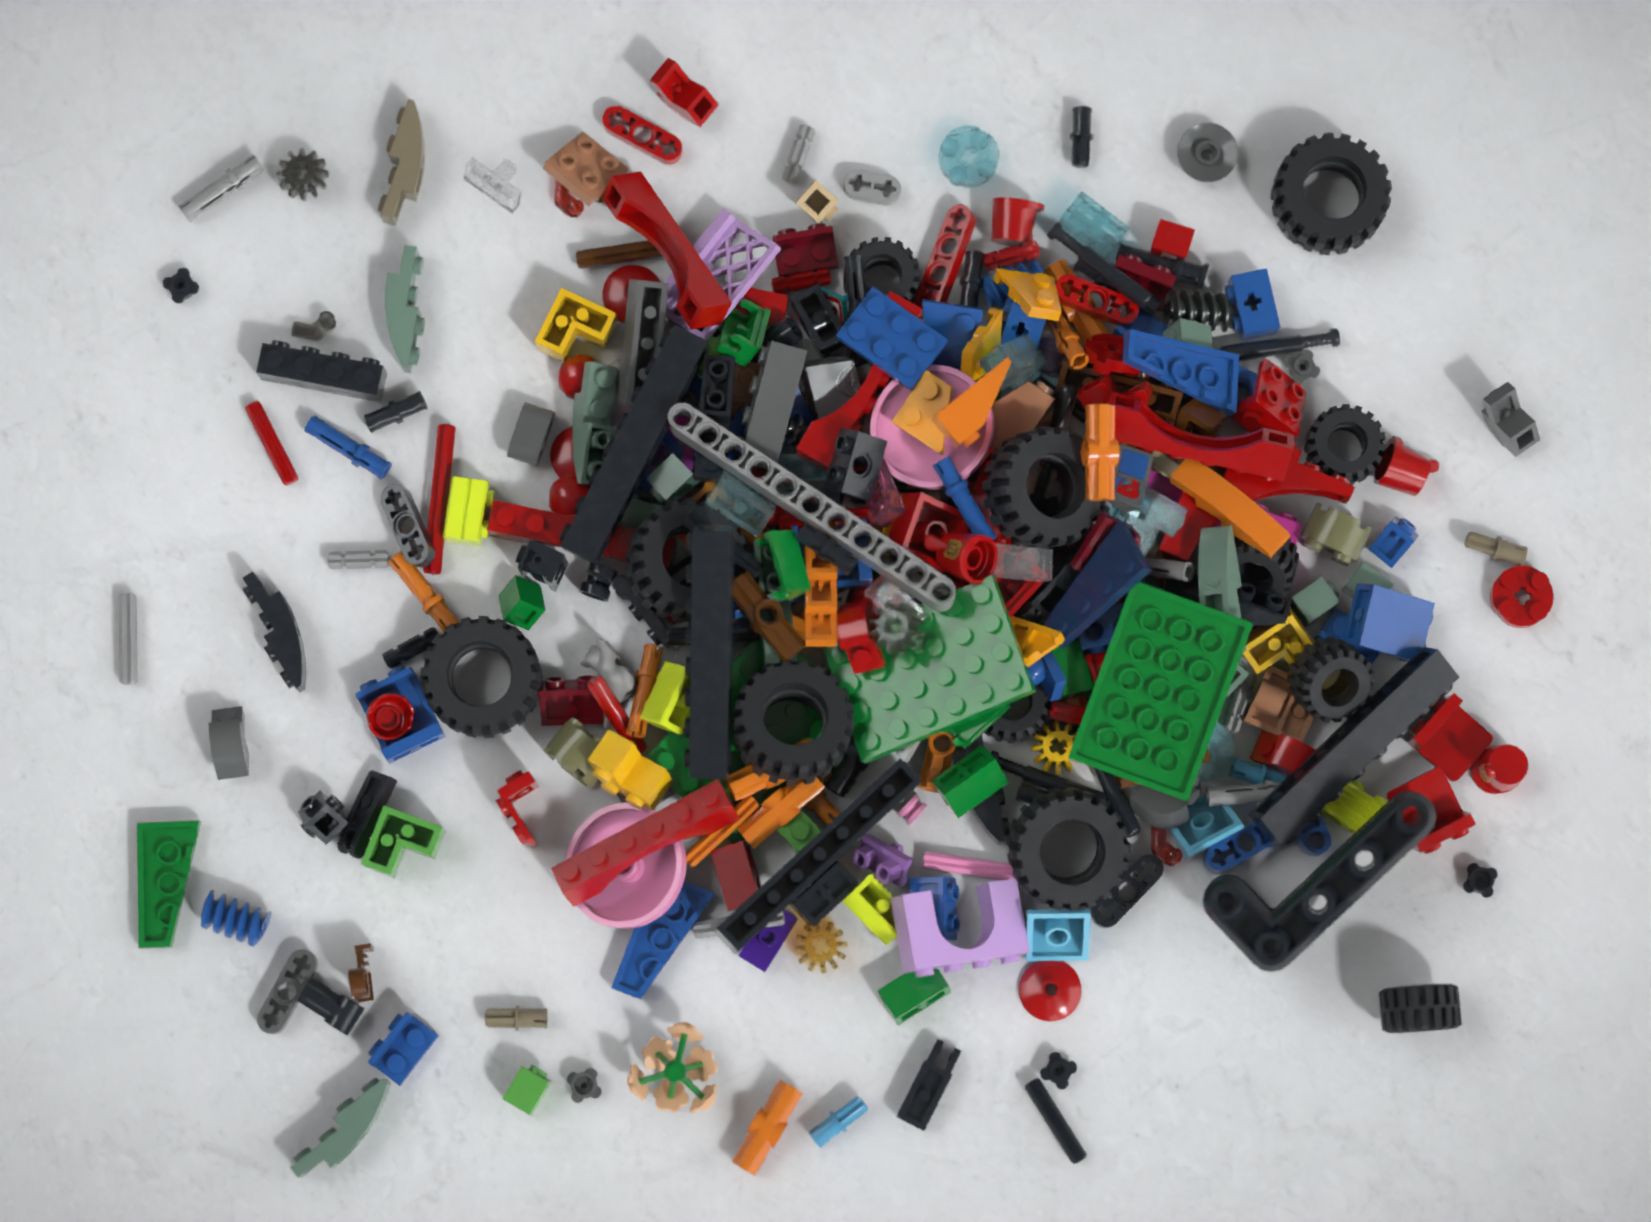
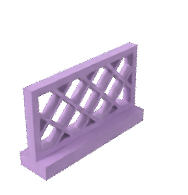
[664,209,781,341]

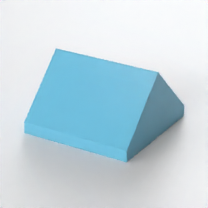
[1168,794,1244,861]
[1025,909,1091,961]

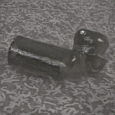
[292,311,336,341]

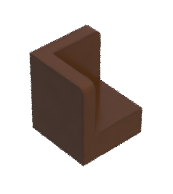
[1174,398,1226,437]

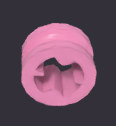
[897,795,927,825]

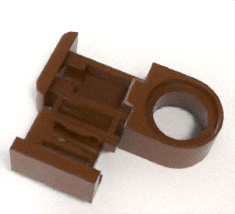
[348,943,374,1002]

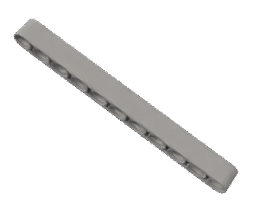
[668,403,955,612]

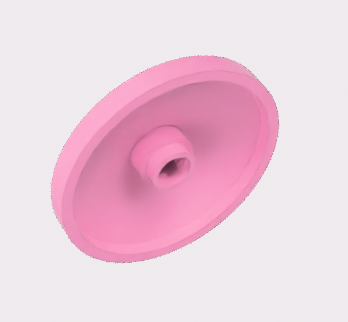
[870,365,995,490]
[566,803,686,929]

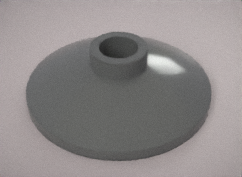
[1177,123,1238,183]

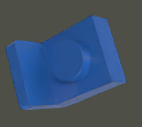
[1368,516,1419,568]

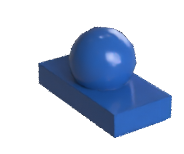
[1028,651,1066,701]

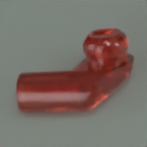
[554,179,584,218]
[1151,826,1183,866]

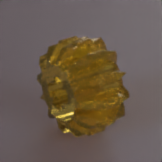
[794,921,848,974]

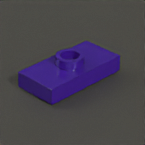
[738,910,798,973]

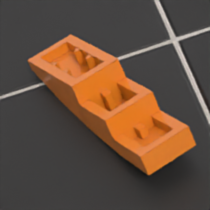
[1170,458,1290,558]
[804,521,837,647]

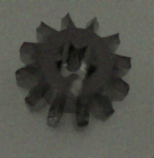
[276,148,329,201]
[870,601,924,655]

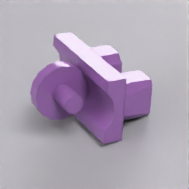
[852,833,913,888]

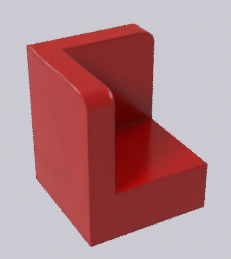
[1150,219,1195,259]

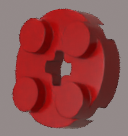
[1084,333,1140,377]
[1490,565,1554,628]

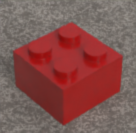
[888,492,968,575]

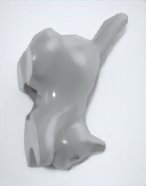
[580,637,637,730]

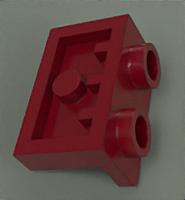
[772,223,839,277]
[539,675,604,726]

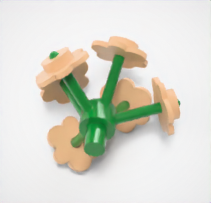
[627,1022,718,1113]

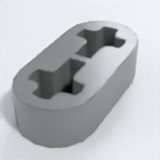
[844,170,901,205]

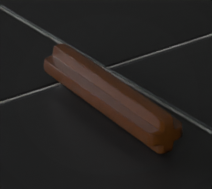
[576,240,662,269]

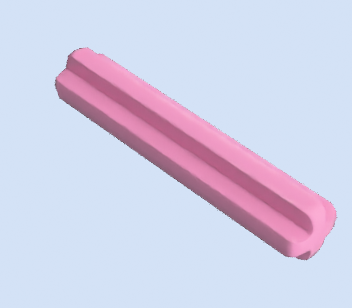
[922,851,1014,880]

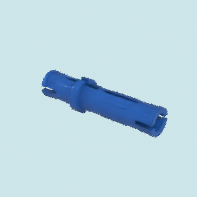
[304,415,392,480]
[932,456,997,540]

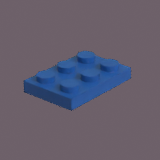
[836,287,948,392]

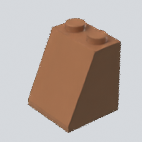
[991,380,1056,449]

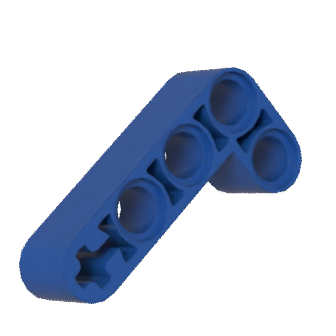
[1203,816,1332,874]

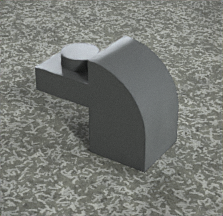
[1481,382,1540,457]
[209,706,249,780]
[1129,775,1201,829]

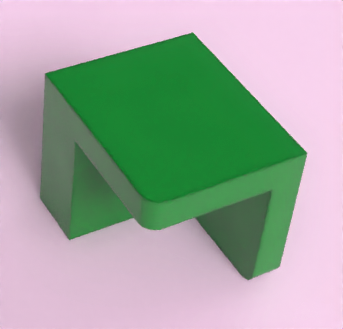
[499,575,546,630]

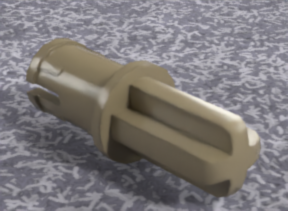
[1464,532,1528,565]
[485,1005,548,1031]

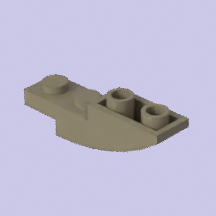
[378,99,425,226]

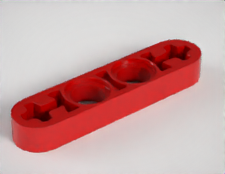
[914,204,976,309]

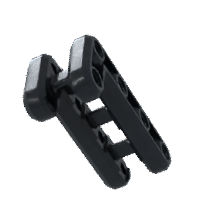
[1203,790,1436,972]

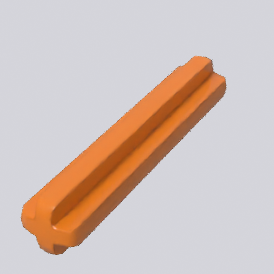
[685,795,759,867]

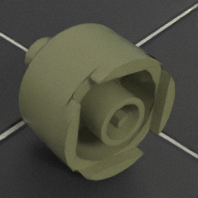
[1300,503,1373,566]
[543,717,602,789]

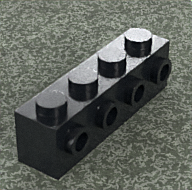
[256,340,387,403]

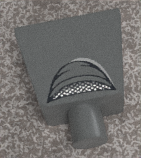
[801,355,872,420]

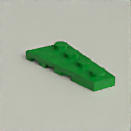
[137,820,201,949]

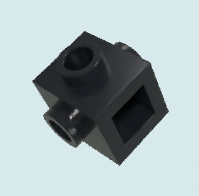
[298,790,348,845]

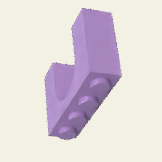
[891,878,1030,978]

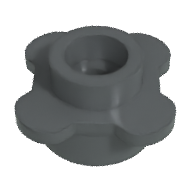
[1285,350,1320,384]
[567,1068,602,1103]

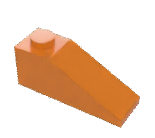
[932,357,1012,449]

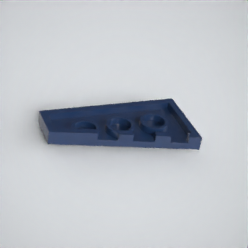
[1044,520,1151,649]

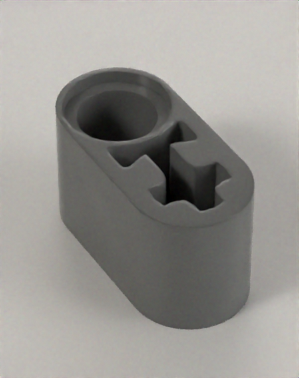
[507,402,555,466]

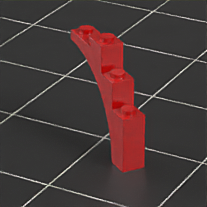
[1156,443,1355,562]

